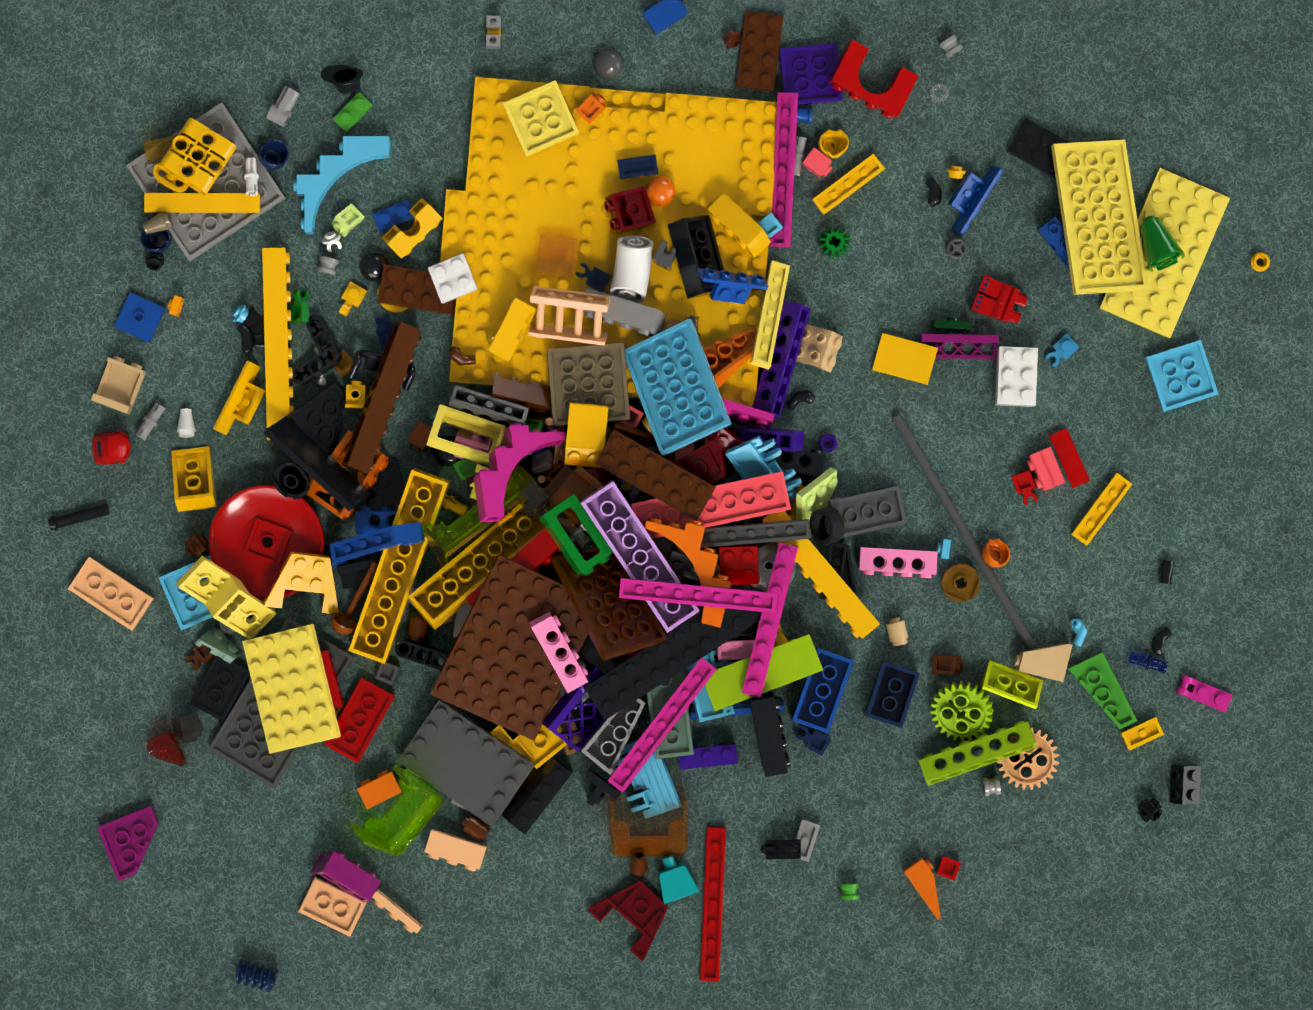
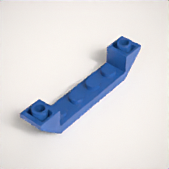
[326,522,425,568]

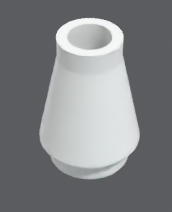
[177,408,196,438]

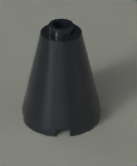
[274,460,314,499]

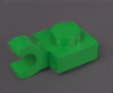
[291,290,309,324]

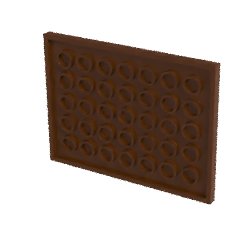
[429,554,588,741]

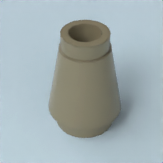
[142,212,173,234]

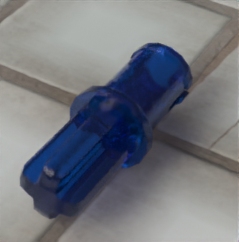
[1129,652,1168,673]

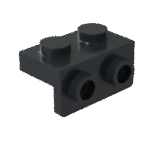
[1169,764,1201,805]

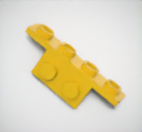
[213,361,265,435]

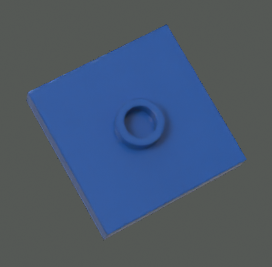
[114,292,166,343]

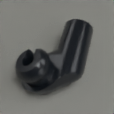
[1152,627,1172,656]

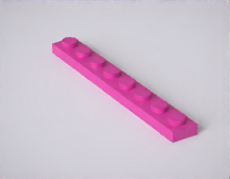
[770,93,798,248]
[742,542,798,698]
[619,578,777,613]
[608,657,717,793]

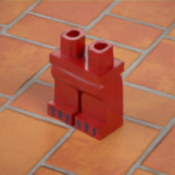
[970,275,1028,324]

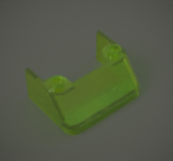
[348,765,443,856]

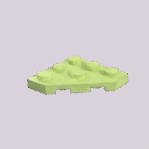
[796,467,838,537]

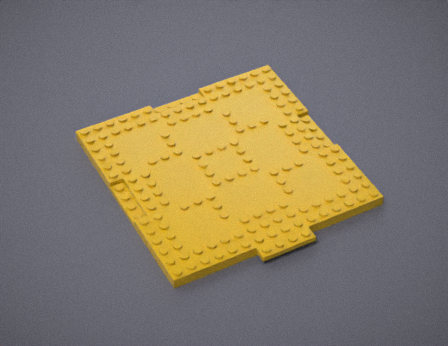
[440,77,777,407]

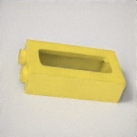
[426,404,506,466]

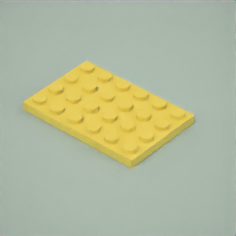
[242,624,341,754]

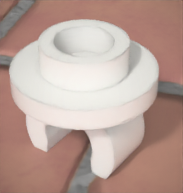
[322,231,341,252]

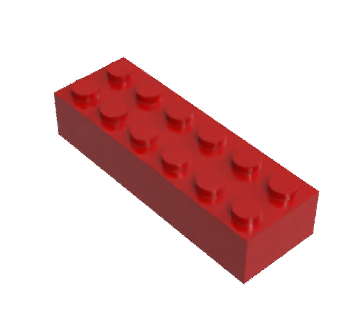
[466,528,563,606]

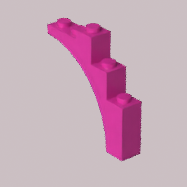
[473,423,566,522]

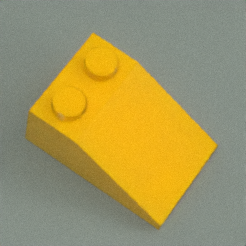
[564,402,609,468]
[171,446,217,512]

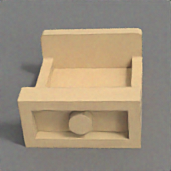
[91,356,146,415]

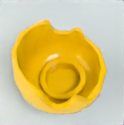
[818,129,849,159]

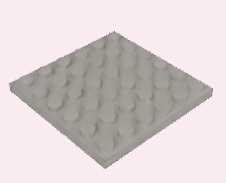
[126,103,286,262]

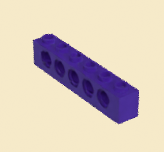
[752,300,811,419]

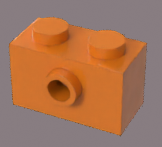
[357,769,402,809]

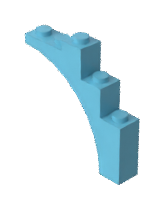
[293,136,391,234]

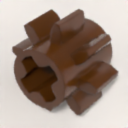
[184,534,208,557]

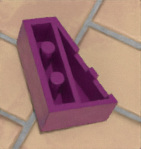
[310,851,381,902]

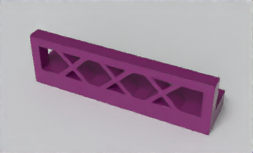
[920,334,999,359]

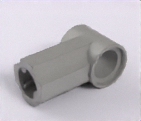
[267,86,300,127]

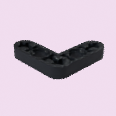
[292,315,342,386]

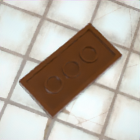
[736,11,783,92]
[377,264,456,315]

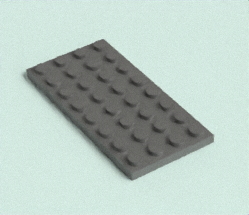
[208,617,354,789]

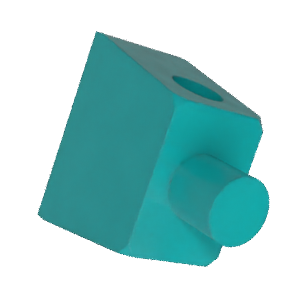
[658,854,699,904]

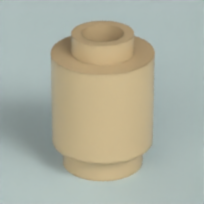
[886,617,909,646]

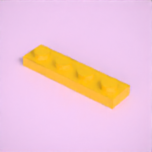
[812,153,885,215]
[1071,473,1132,546]

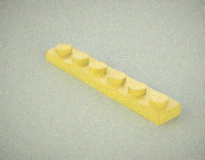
[750,260,790,370]

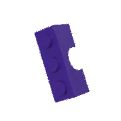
[679,743,738,770]

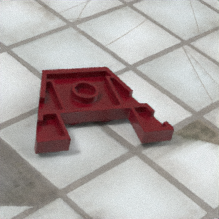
[654,430,727,484]
[588,880,668,962]

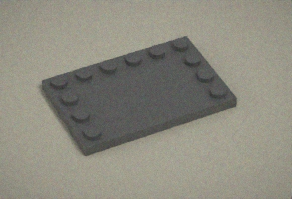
[398,699,536,827]

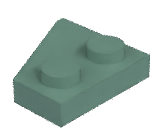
[194,626,242,663]

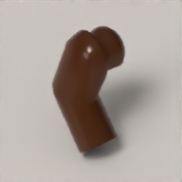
[449,346,476,366]

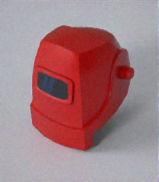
[92,430,132,465]

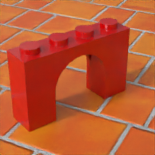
[828,40,919,119]

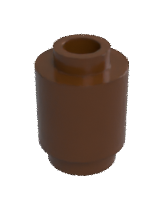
[407,613,429,642]
[461,815,490,841]

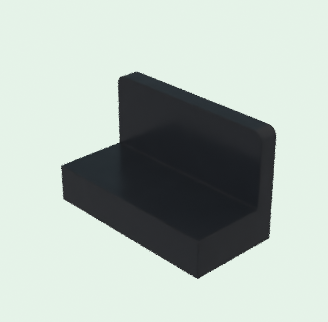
[337,559,377,589]

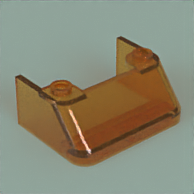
[610,798,688,857]

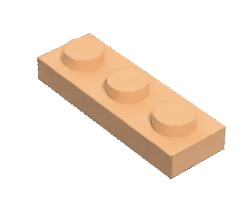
[372,889,423,934]

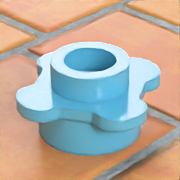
[232,304,249,323]

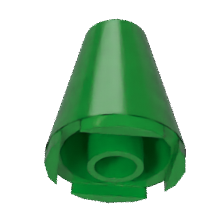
[1140,216,1185,272]

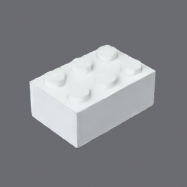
[995,346,1038,407]

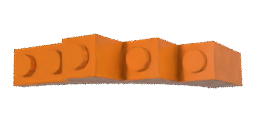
[644,517,732,628]

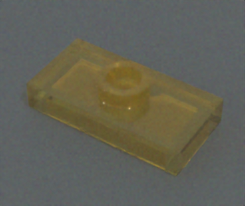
[143,135,184,162]

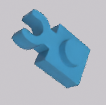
[1045,333,1079,367]

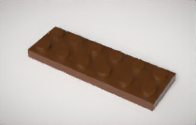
[595,429,716,521]

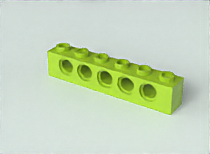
[919,721,1037,786]

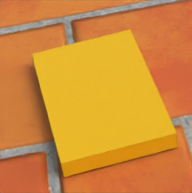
[872,333,938,385]

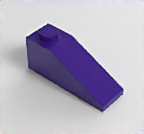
[741,427,804,452]

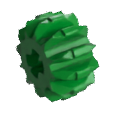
[818,226,851,259]

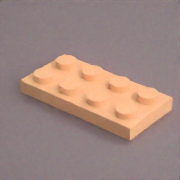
[68,557,154,631]

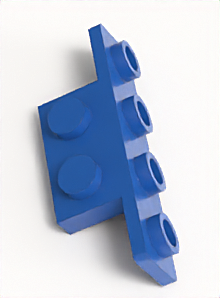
[948,166,1003,234]
[696,268,769,304]

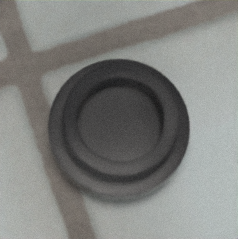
[145,253,164,271]

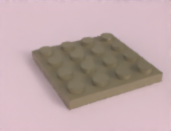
[547,342,631,427]

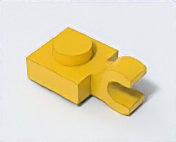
[339,281,367,317]

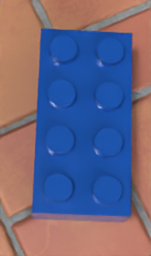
[791,647,854,734]

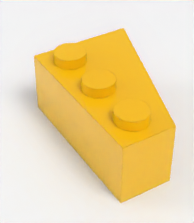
[708,193,771,258]
[488,298,537,363]

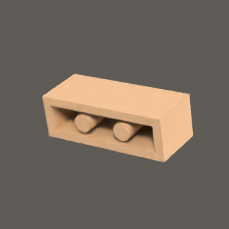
[425,829,487,871]

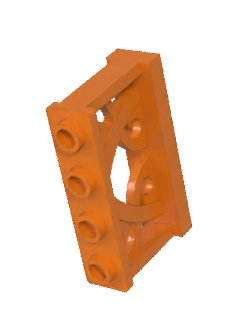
[307,430,389,521]

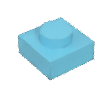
[758,212,783,238]
[937,539,951,559]

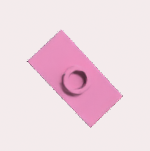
[717,640,755,661]

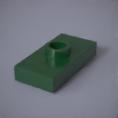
[932,317,973,331]

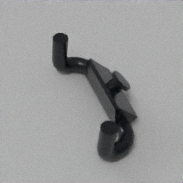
[348,350,416,391]

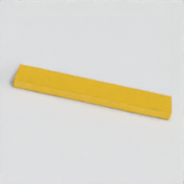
[144,193,260,213]

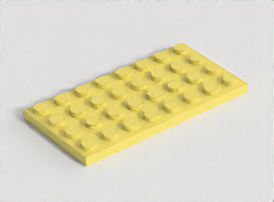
[1051,140,1148,295]
[1099,168,1230,338]

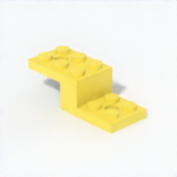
[176,556,277,640]

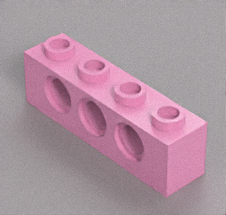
[858,547,938,578]
[529,612,589,693]

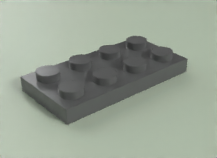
[827,486,907,538]

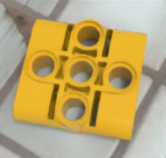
[158,118,237,195]

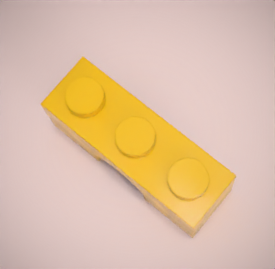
[381,198,443,259]

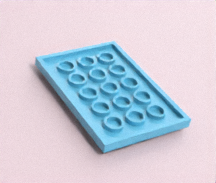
[625,318,732,456]

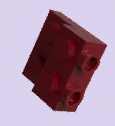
[604,186,656,235]

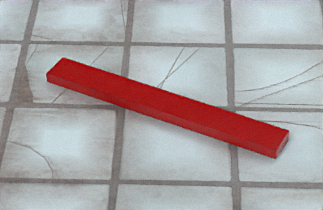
[700,826,726,982]

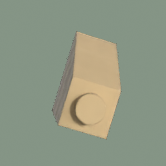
[1014,643,1072,682]

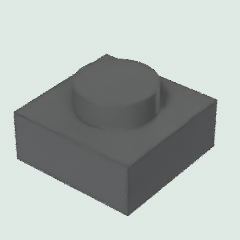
[375,662,400,685]

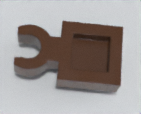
[185,644,215,670]

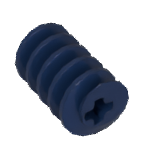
[235,959,278,992]

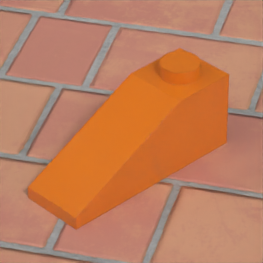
[902,857,941,919]

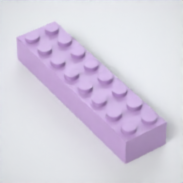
[580,480,699,633]

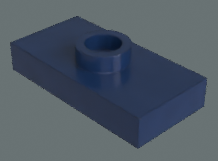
[618,154,658,180]

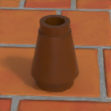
[629,850,648,877]

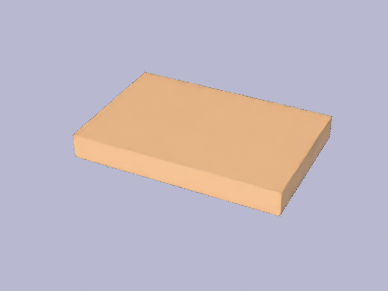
[298,876,367,937]

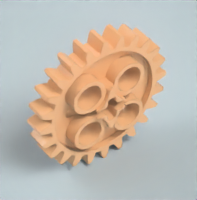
[996,728,1059,790]

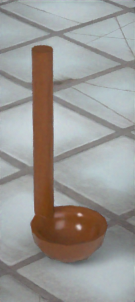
[331,560,379,635]

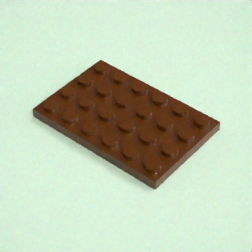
[551,546,667,661]

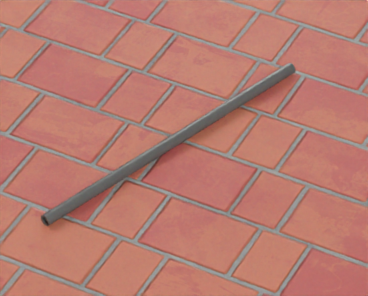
[892,414,1036,650]

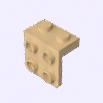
[796,324,843,373]

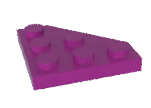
[97,806,159,881]

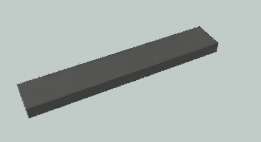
[700,519,811,548]

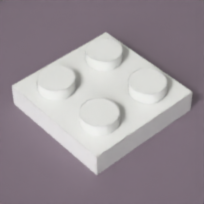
[428,254,478,304]

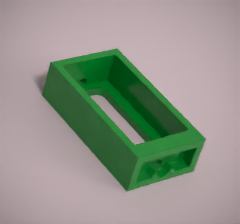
[539,494,613,576]

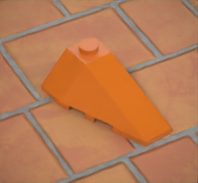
[702,328,757,387]

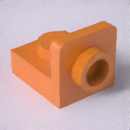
[575,92,607,124]

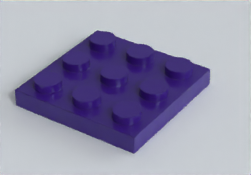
[780,43,843,105]

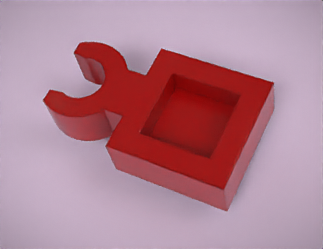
[1011,469,1038,505]

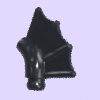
[236,307,265,354]

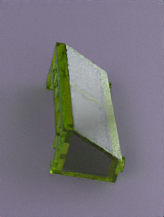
[421,463,537,565]

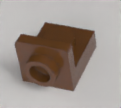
[932,654,963,675]

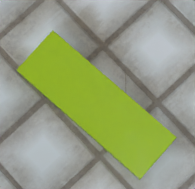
[705,634,823,711]

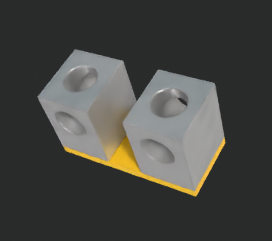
[486,15,501,49]

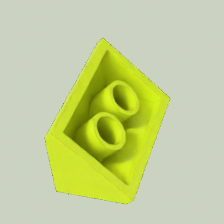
[979,660,1043,709]

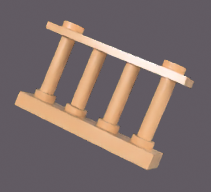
[528,286,610,346]

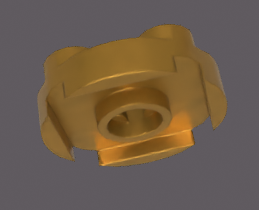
[941,564,980,602]

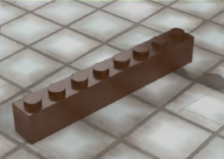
[342,322,421,474]

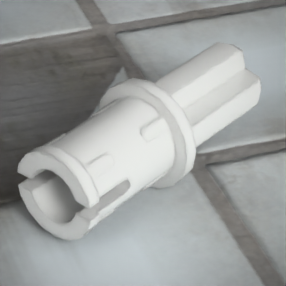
[244,157,259,196]

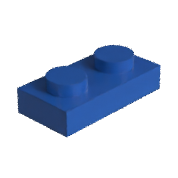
[373,200,414,233]

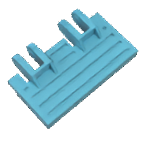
[726,436,802,503]
[685,650,735,723]
[616,739,682,819]

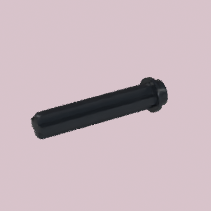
[48,504,110,531]

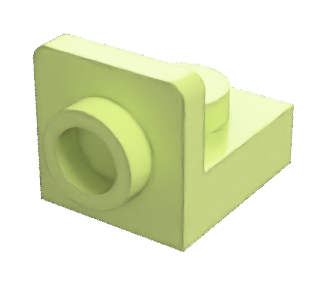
[332,203,364,237]

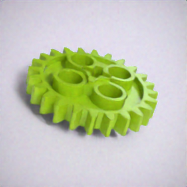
[930,681,994,742]

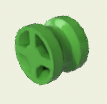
[840,883,859,900]

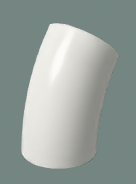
[610,235,654,303]

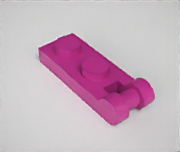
[1176,675,1233,713]

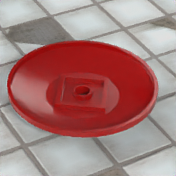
[209,485,324,600]

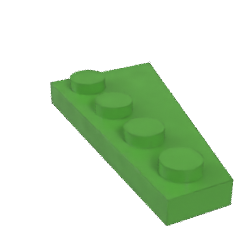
[1068,652,1137,729]

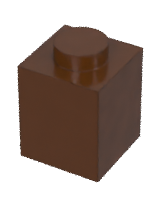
[407,421,432,452]

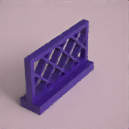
[542,663,604,752]

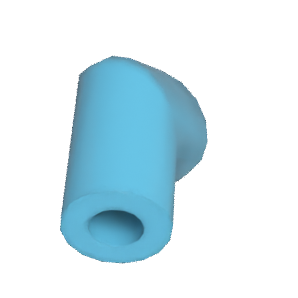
[1070,618,1087,647]

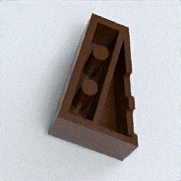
[492,373,552,417]

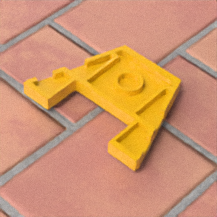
[264,551,339,614]
[490,705,567,769]

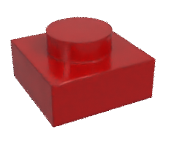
[936,855,961,881]

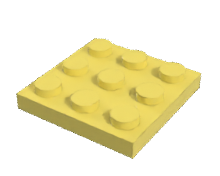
[503,80,579,157]

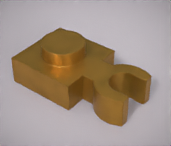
[331,346,353,378]

